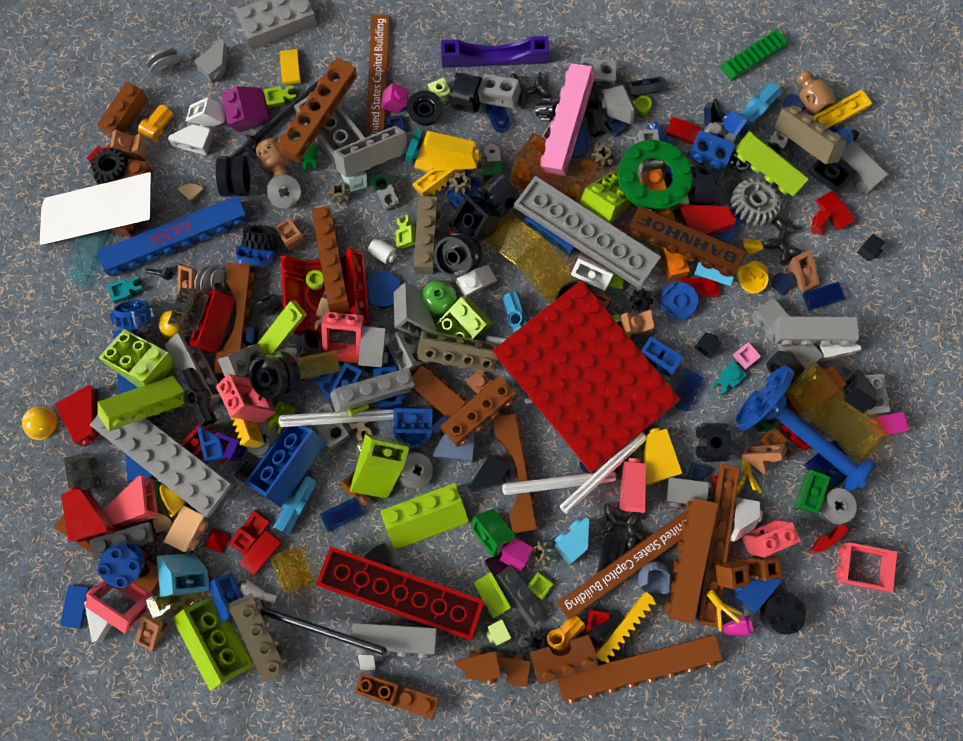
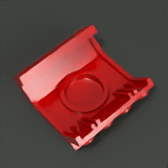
[281,248,370,335]

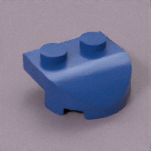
[236,242,279,267]
[393,406,433,448]

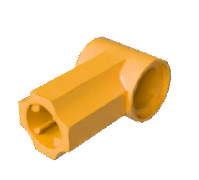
[138,105,174,142]
[547,615,586,656]

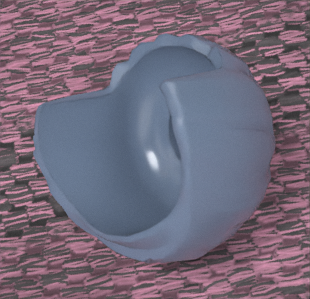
[638,561,671,594]

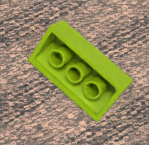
[380,483,469,550]
[173,597,254,691]

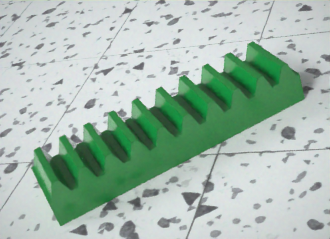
[720,29,789,81]

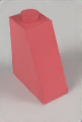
[619,458,646,513]
[104,475,158,531]

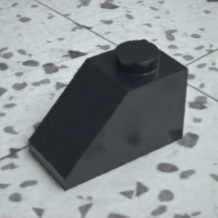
[844,369,877,414]
[469,455,511,492]

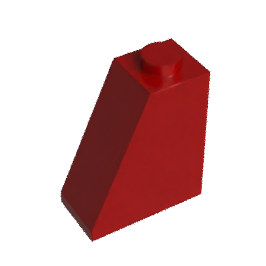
[677,205,736,237]
[55,385,99,447]
[61,487,116,543]

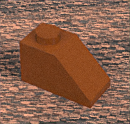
[455,651,501,685]

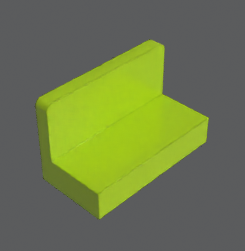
[474,572,511,618]

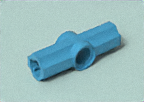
[740,83,782,123]
[503,292,531,332]
[273,475,318,535]

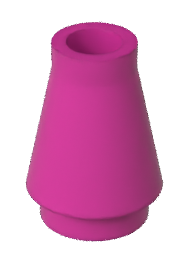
[722,616,754,636]

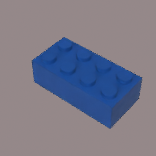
[245,426,327,508]

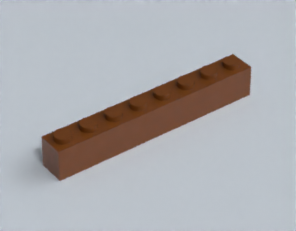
[557,635,722,704]

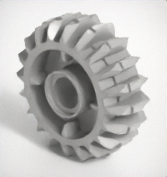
[730,178,781,227]

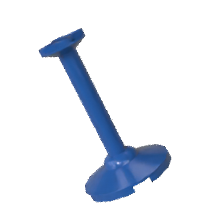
[735,365,876,492]

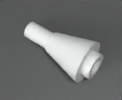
[240,580,277,603]

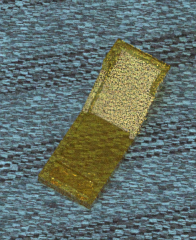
[484,212,578,304]
[787,362,888,462]

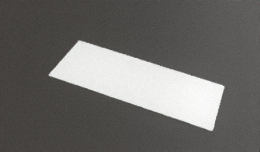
[40,172,151,245]

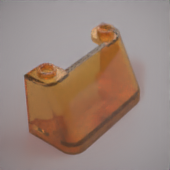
[510,133,599,204]

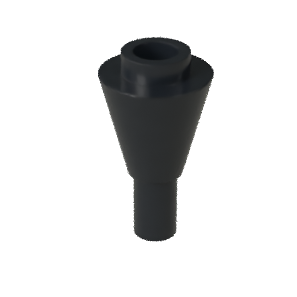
[590,612,624,645]

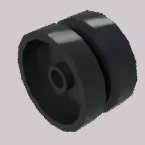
[216,155,250,197]
[433,231,482,278]
[249,351,300,399]

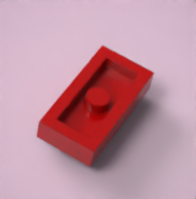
[680,278,719,297]

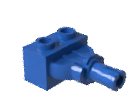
[299,360,362,403]

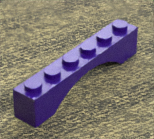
[441,36,549,68]

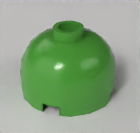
[421,280,457,319]

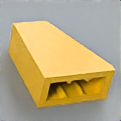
[424,131,481,171]
[643,428,682,486]

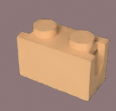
[164,506,208,553]

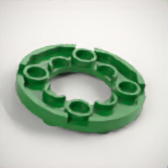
[617,140,692,212]

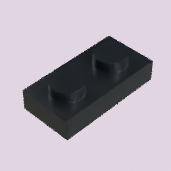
[626,76,666,96]
[596,534,626,573]

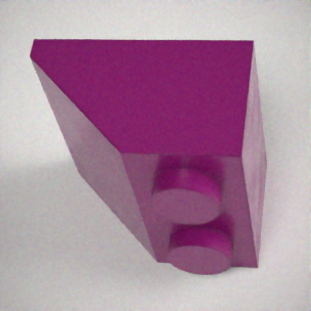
[221,86,270,133]

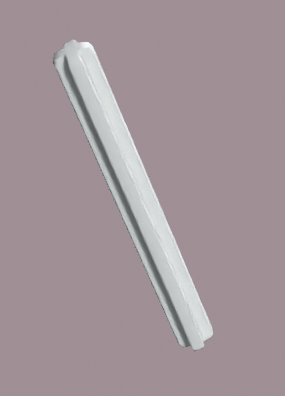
[279,408,394,427]
[560,432,647,514]
[502,471,616,495]

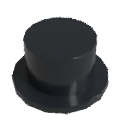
[407,91,443,126]

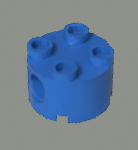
[97,541,145,588]

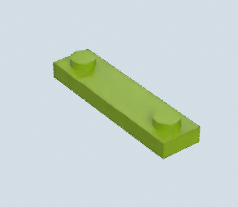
[257,300,307,355]

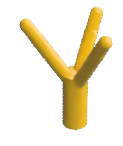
[737,458,762,497]
[706,590,743,632]

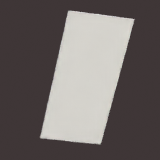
[358,655,376,670]

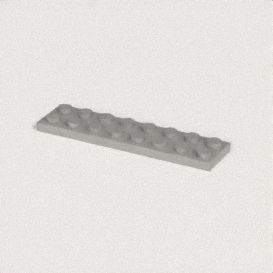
[514,176,661,288]
[90,394,233,518]

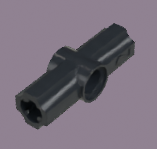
[584,82,606,137]
[178,368,217,427]

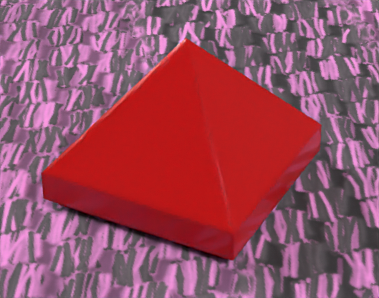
[204,528,230,553]

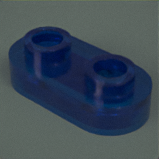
[486,104,510,133]

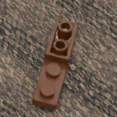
[354,672,440,720]

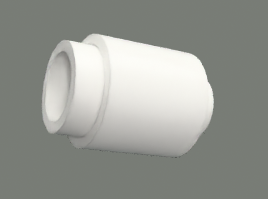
[368,239,397,264]

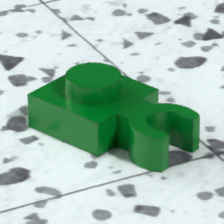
[300,141,318,173]

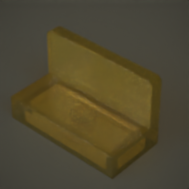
[297,350,340,380]
[270,546,314,596]
[145,595,194,619]

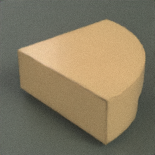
[178,184,205,203]
[153,513,174,533]

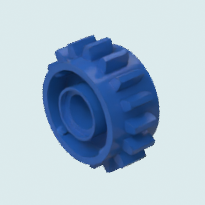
[110,300,154,330]

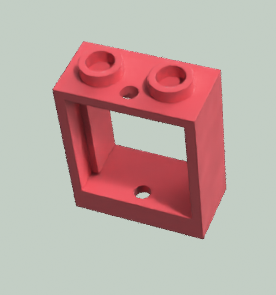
[321,312,364,363]
[216,374,276,423]
[741,519,801,558]
[836,542,897,593]
[85,579,155,633]

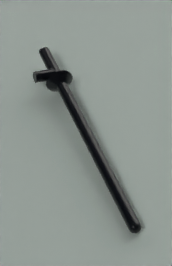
[229,73,326,161]
[260,600,387,655]

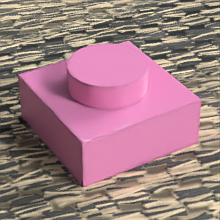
[733,342,761,369]

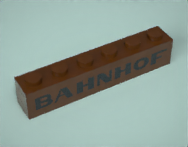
[629,206,746,277]

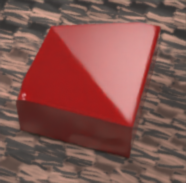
[811,210,832,236]

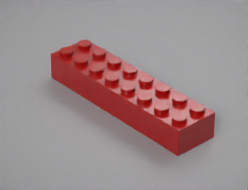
[316,546,484,641]

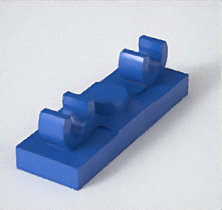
[525,216,574,256]

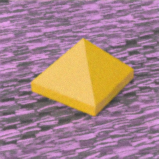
[742,238,763,255]

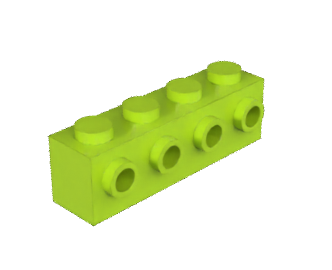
[734,131,809,196]
[98,376,184,431]

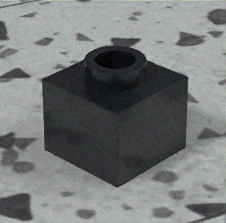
[856,233,885,262]
[694,332,721,359]

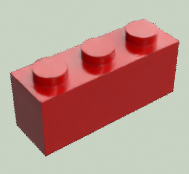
[189,290,235,353]

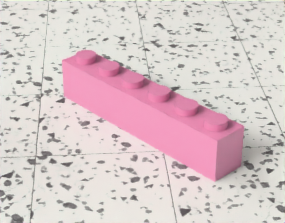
[540,64,595,176]

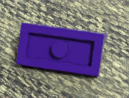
[215,432,246,461]

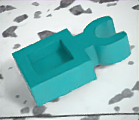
[405,129,423,163]
[107,276,144,304]
[712,362,747,395]

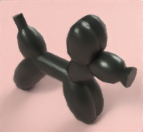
[510,72,552,109]
[762,216,803,266]
[600,503,650,550]

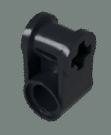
[296,329,321,364]

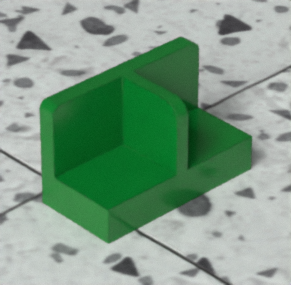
[793,470,831,515]
[470,509,516,557]

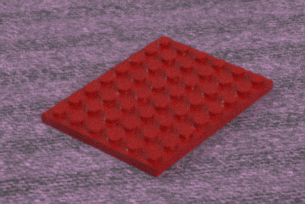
[491,280,680,473]

